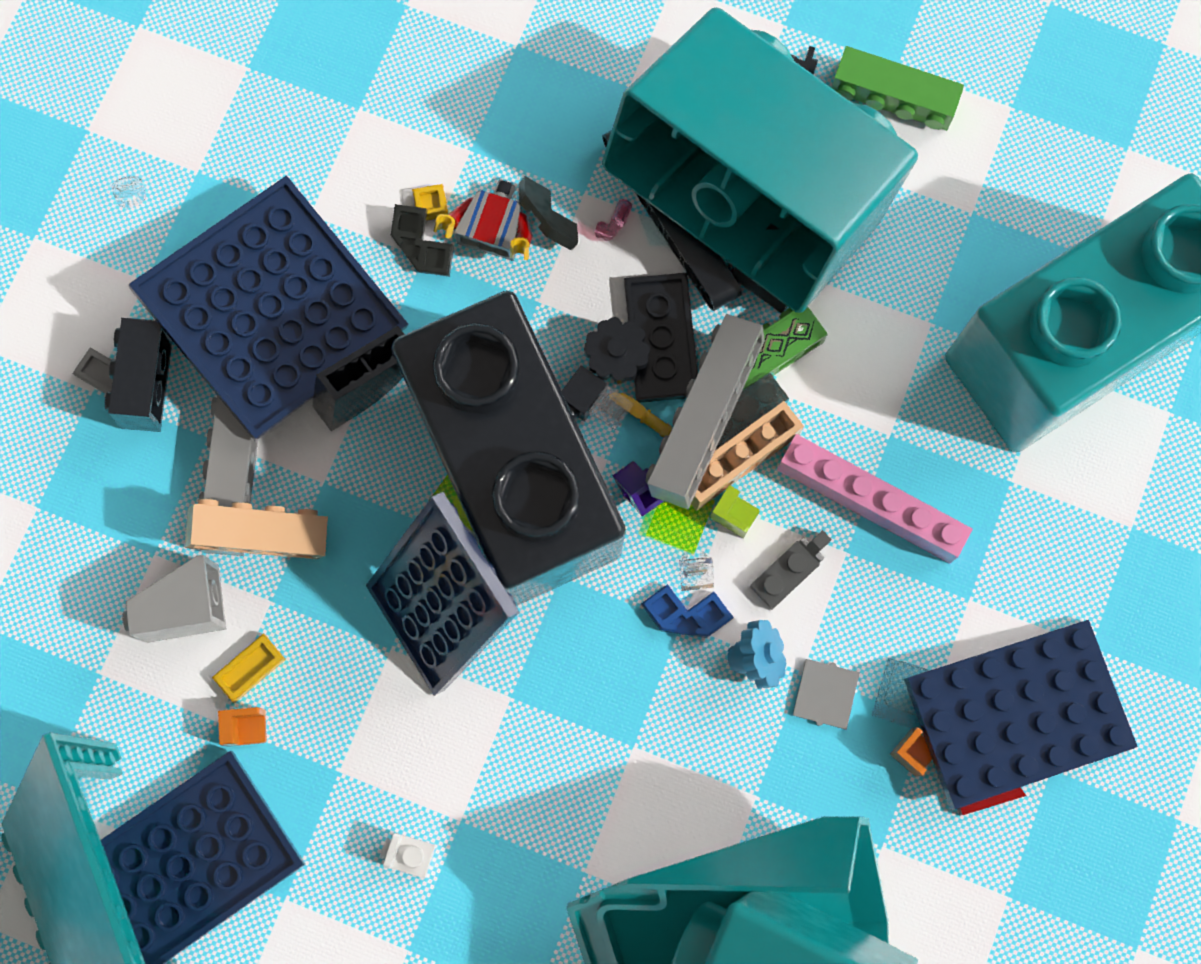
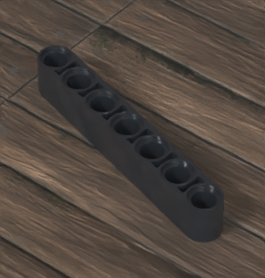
[602,130,742,311]

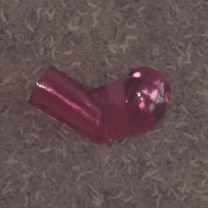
[594,199,633,241]

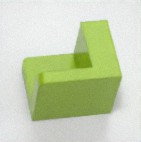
[710,485,760,539]

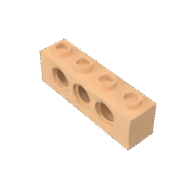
[691,401,804,511]

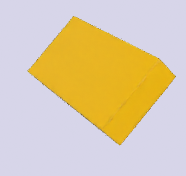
[212,633,286,703]

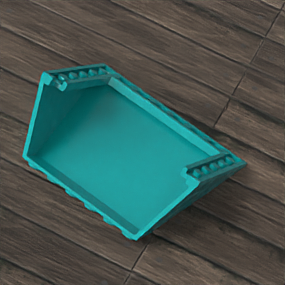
[1,732,145,964]

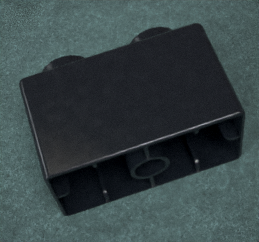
[391,291,626,606]

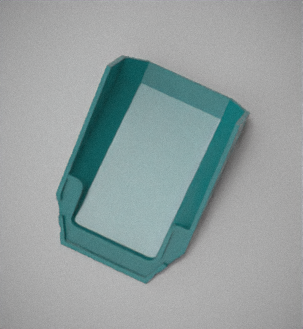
[566,816,889,964]

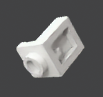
[380,833,436,879]

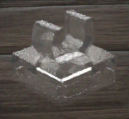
[589,385,634,431]
[679,551,714,591]

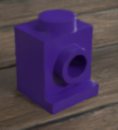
[612,461,664,517]

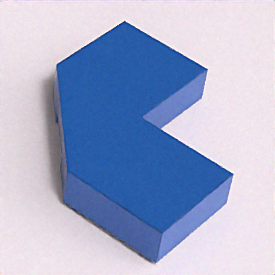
[641,584,734,638]

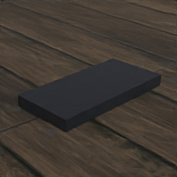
[624,272,698,403]

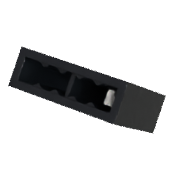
[312,326,405,431]

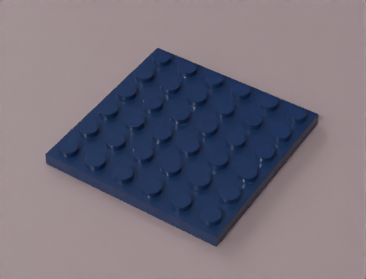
[129,175,409,441]

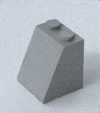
[122,555,227,643]

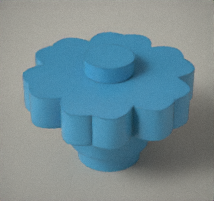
[727,620,786,689]

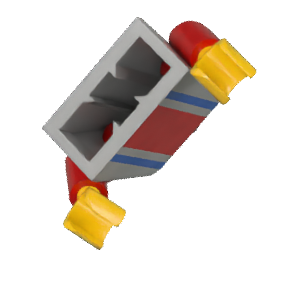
[433,180,533,261]

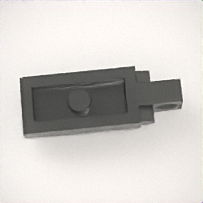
[749,530,832,610]

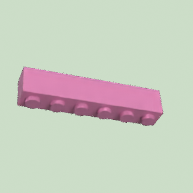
[777,434,973,564]

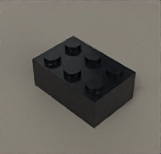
[105,317,173,432]

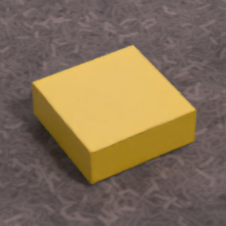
[412,184,449,221]

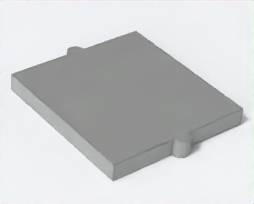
[792,659,860,730]

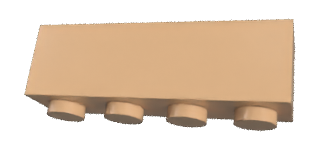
[184,499,328,559]

